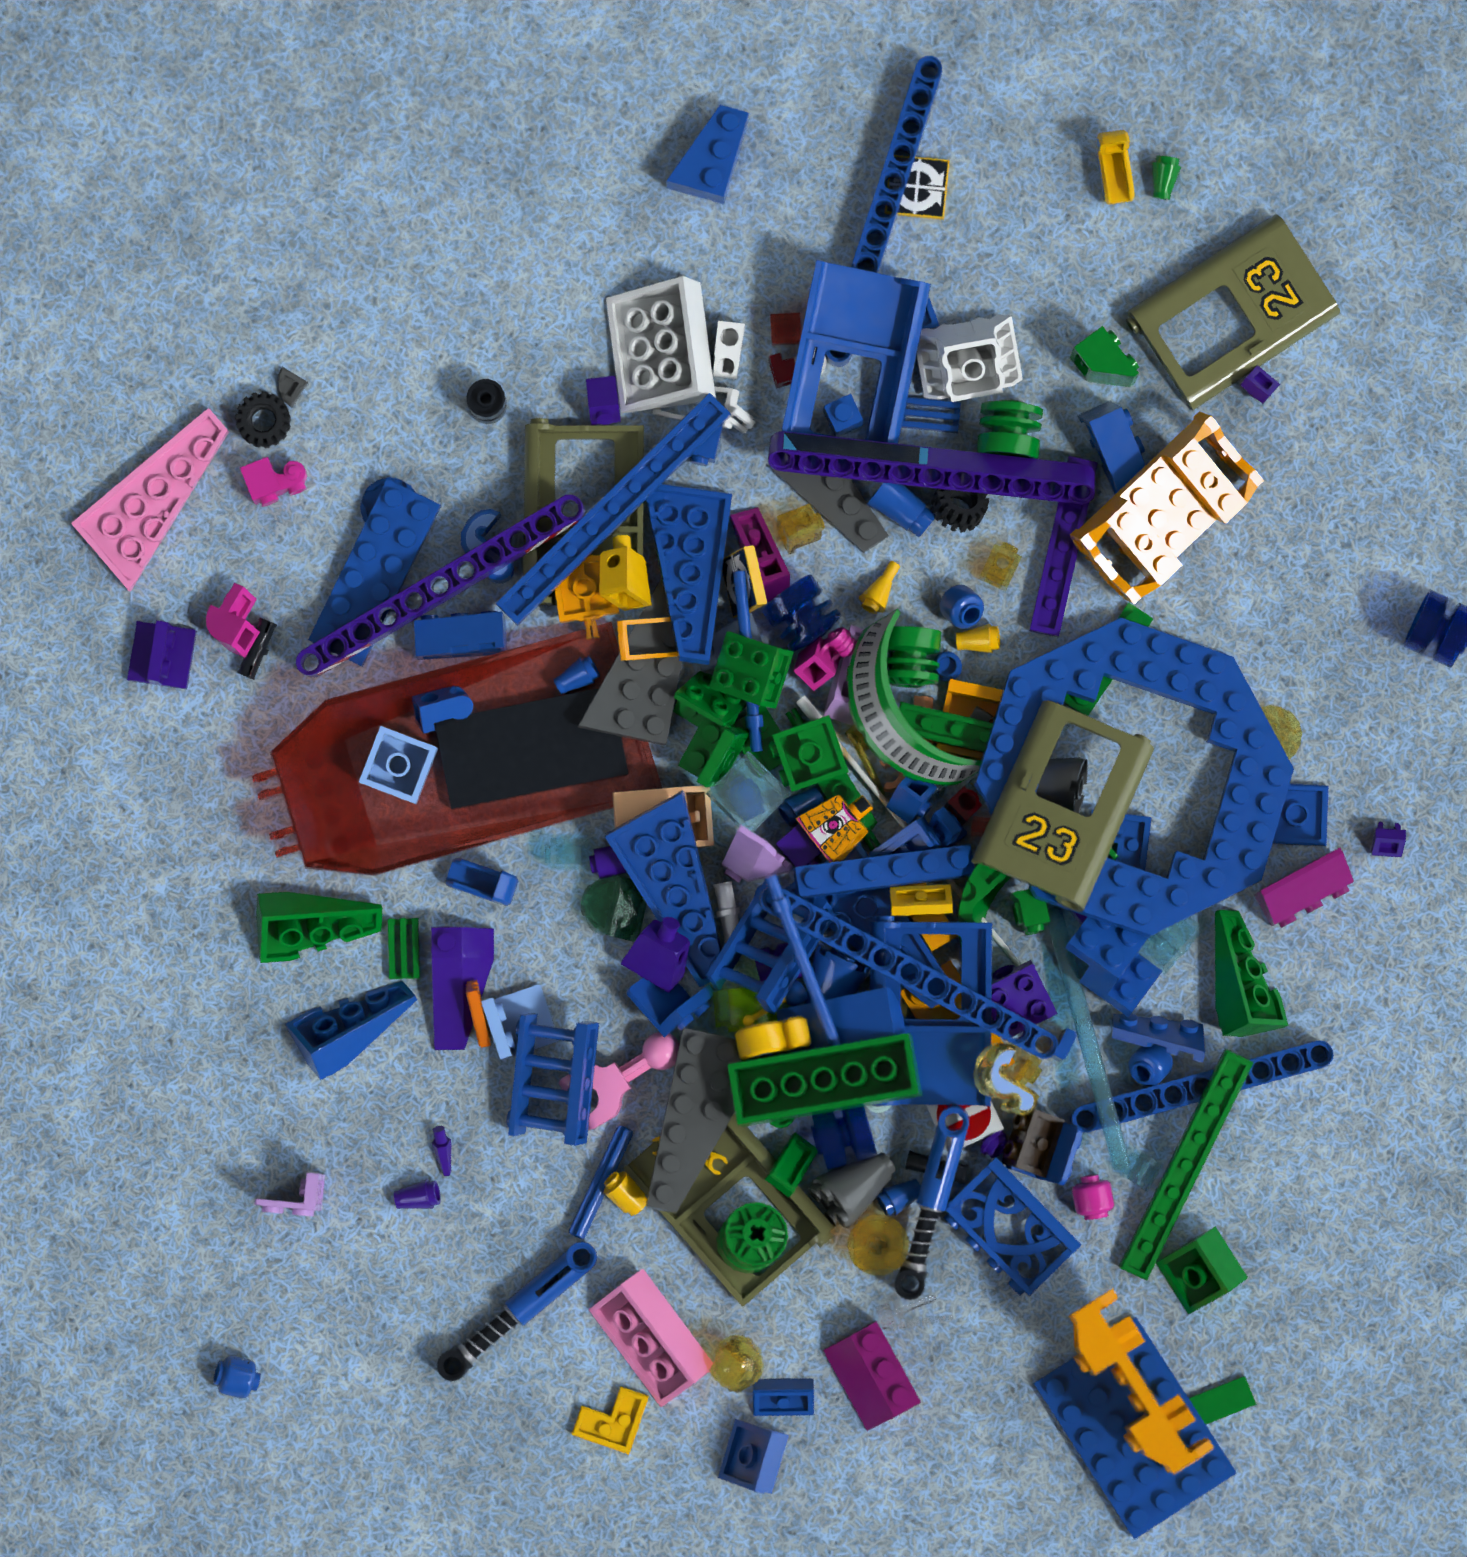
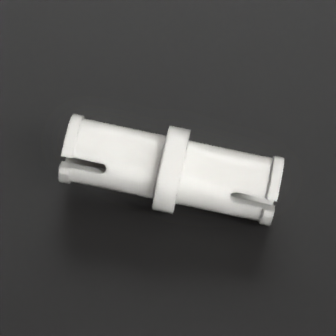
[713,881,740,943]

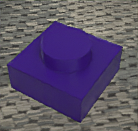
[1240,365,1280,404]

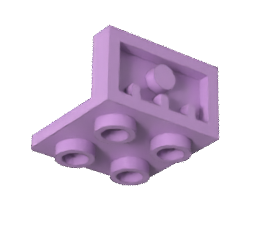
[255,1173,325,1216]

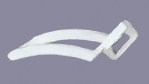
[652,386,755,434]

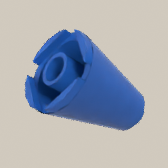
[805,942,870,1004]

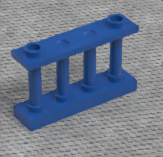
[706,880,835,1014]
[506,1013,599,1146]

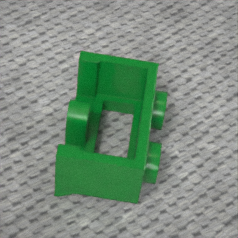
[1010,889,1050,936]

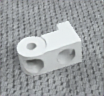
[713,321,745,379]

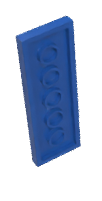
[308,479,442,667]

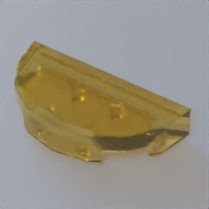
[1261,705,1302,759]

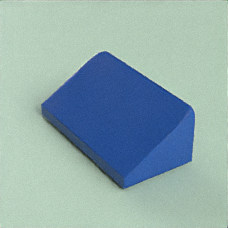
[753,1378,814,1416]

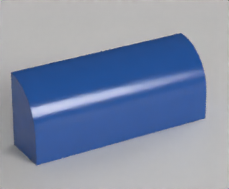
[776,987,906,1055]

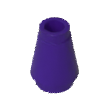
[394,1179,441,1209]

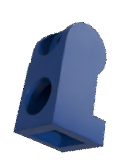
[412,686,473,734]

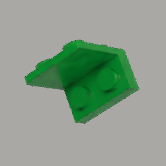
[710,631,794,709]

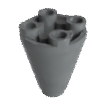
[808,1152,896,1229]

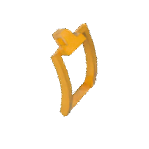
[617,617,678,661]

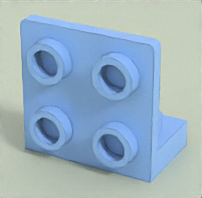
[481,985,559,1061]

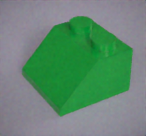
[1156,1226,1248,1315]

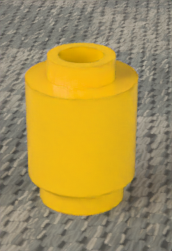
[604,1171,647,1216]

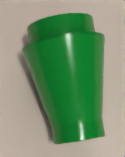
[1152,155,1181,200]

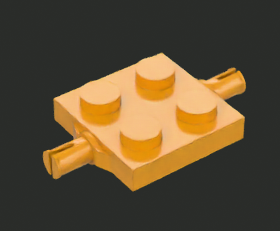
[555,555,620,639]

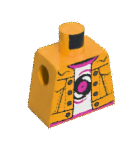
[796,795,874,863]

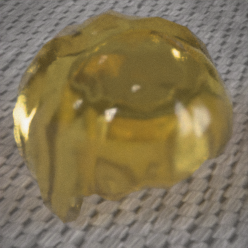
[709,1335,764,1393]

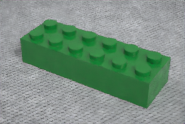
[728,1033,922,1127]

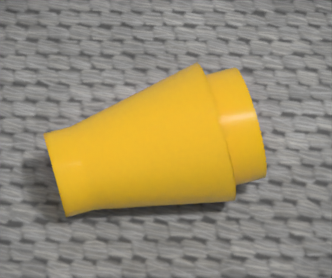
[956,623,1000,653]

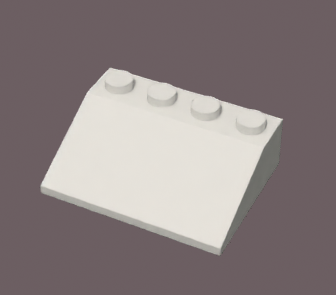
[606,276,716,413]

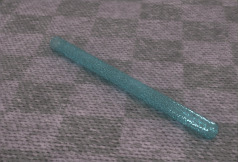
[1048,907,1131,1170]

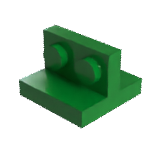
[678,717,749,788]

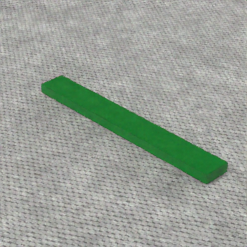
[1119,1048,1254,1281]

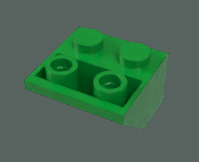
[1070,326,1139,388]

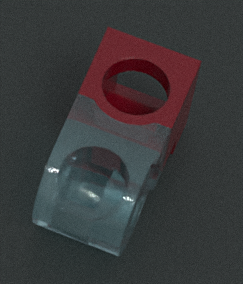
[944,777,985,826]

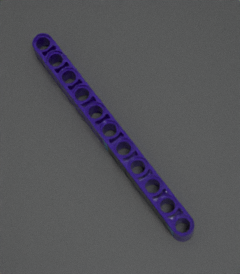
[768,431,1095,504]

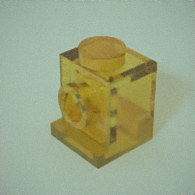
[776,503,825,554]
[979,542,1022,592]

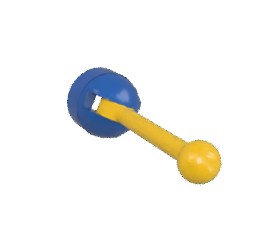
[742,980,807,1026]

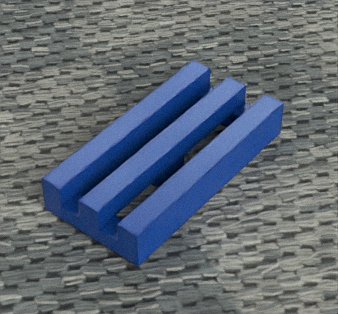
[902,397,961,433]

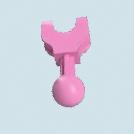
[559,1032,679,1130]

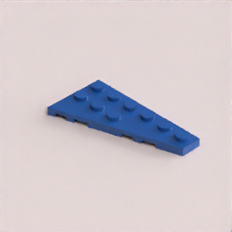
[605,790,722,987]

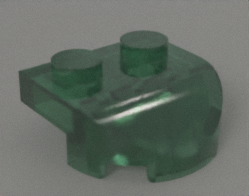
[581,876,647,942]

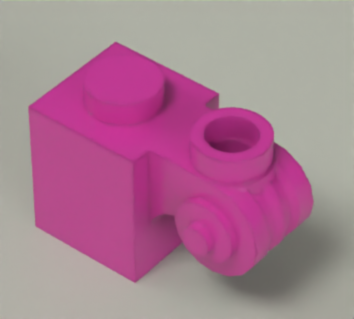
[240,457,307,507]
[793,627,857,691]

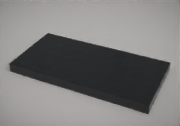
[435,688,629,810]

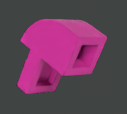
[206,583,260,658]

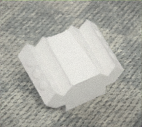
[917,314,1023,402]

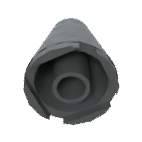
[1036,757,1088,814]

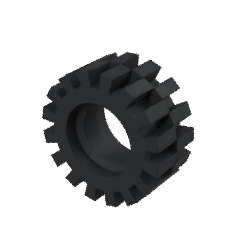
[235,391,291,448]
[931,489,989,532]

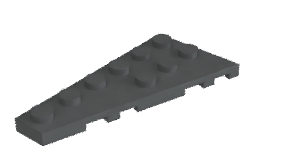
[577,577,682,746]
[646,1028,768,1214]

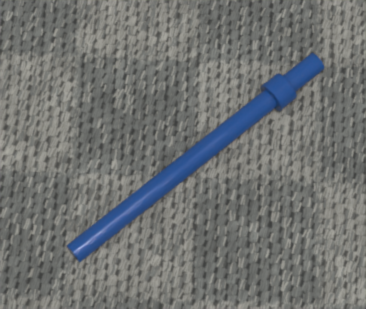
[733,570,764,752]
[764,873,841,1046]

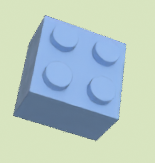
[359,726,438,804]

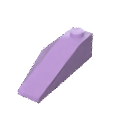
[722,825,792,883]

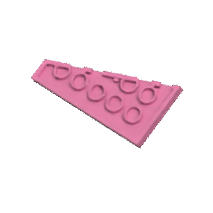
[71,408,229,592]

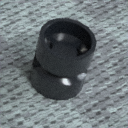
[466,379,507,424]

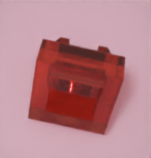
[770,312,801,346]

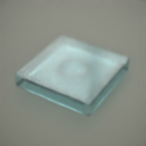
[706,751,791,832]

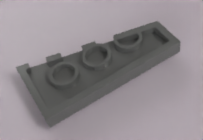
[773,469,889,553]

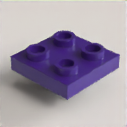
[991,960,1058,1041]

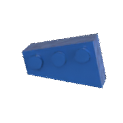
[666,105,749,205]
[1077,401,1148,494]
[414,611,507,660]

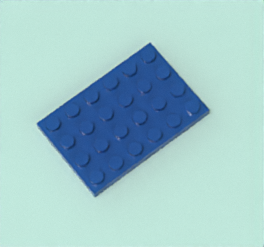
[1034,1317,1237,1540]

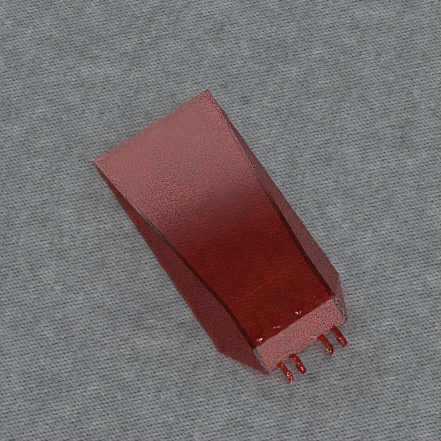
[252,622,662,876]

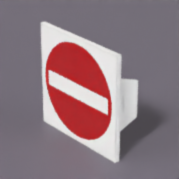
[926,1102,1004,1153]

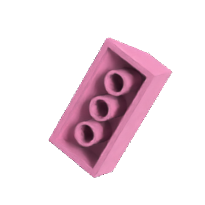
[588,1268,716,1407]

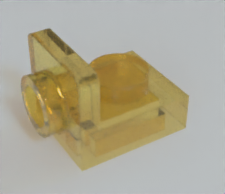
[1011,1054,1042,1102]

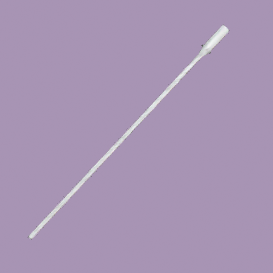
[796,695,1022,967]

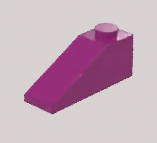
[730,507,790,603]

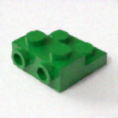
[769,715,849,792]

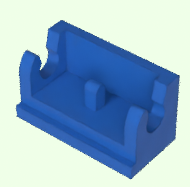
[868,817,942,857]

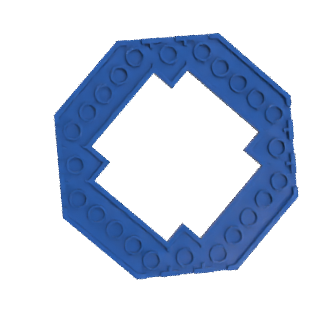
[974,618,1294,938]

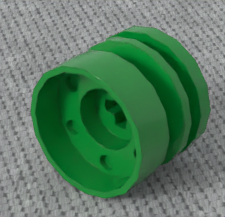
[976,400,1043,459]
[887,626,941,688]
[716,1202,788,1274]

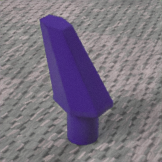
[431,1126,451,1176]

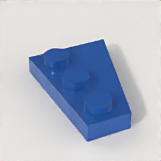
[1111,1013,1205,1062]

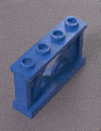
[943,1157,1081,1296]

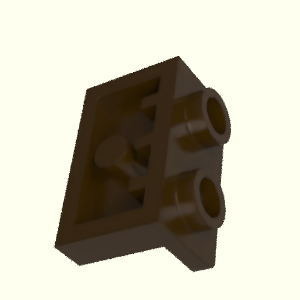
[1002,1108,1065,1178]

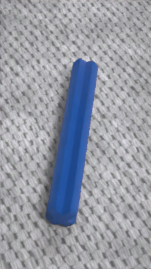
[569,1125,633,1239]

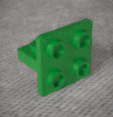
[673,671,747,727]

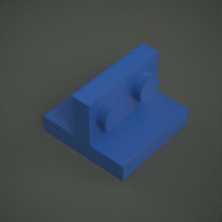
[718,1419,789,1494]

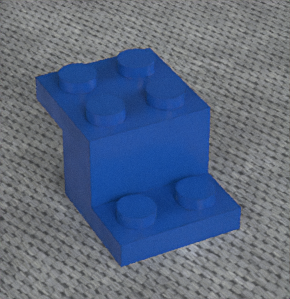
[1065,917,1162,1018]

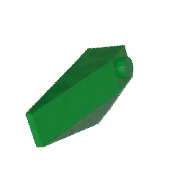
[256,892,383,963]
[1215,910,1289,1037]

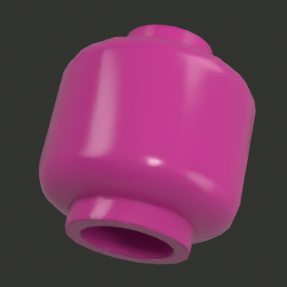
[1072,1174,1114,1220]

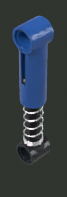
[894,1105,970,1300]
[437,1242,598,1381]

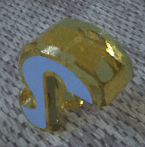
[973,1043,1037,1115]

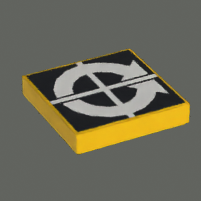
[885,155,950,220]
[722,545,767,618]

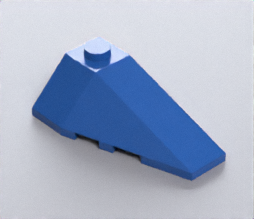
[285,981,417,1080]

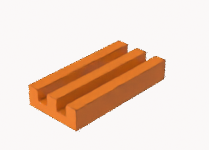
[466,980,491,1048]

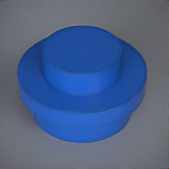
[932,652,962,682]

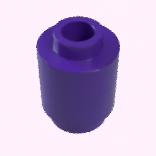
[589,846,627,879]

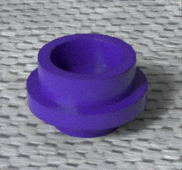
[980,1130,1008,1158]

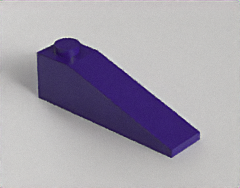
[431,927,494,1050]

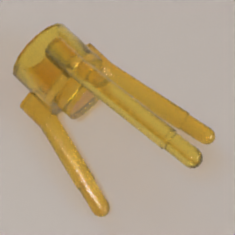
[845,724,885,795]

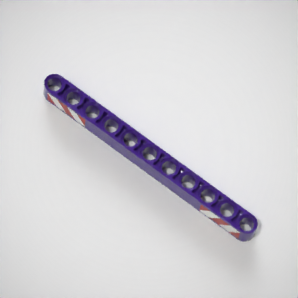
[296,495,585,678]

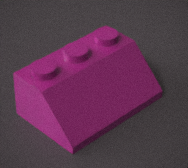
[1254,848,1354,928]
[823,1321,922,1431]

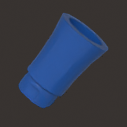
[866,483,935,537]

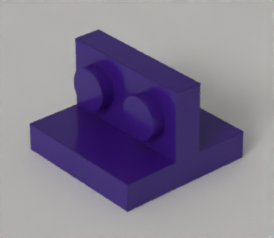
[127,620,197,690]

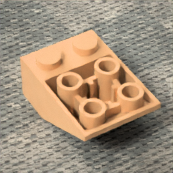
[612,786,714,848]

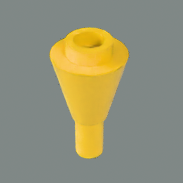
[859,561,900,614]

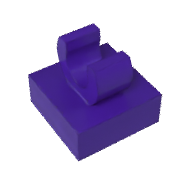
[1371,822,1406,858]

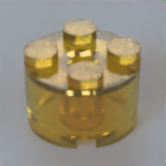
[847,1214,909,1276]

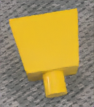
[599,535,651,611]

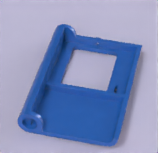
[782,260,931,444]
[870,916,992,1106]

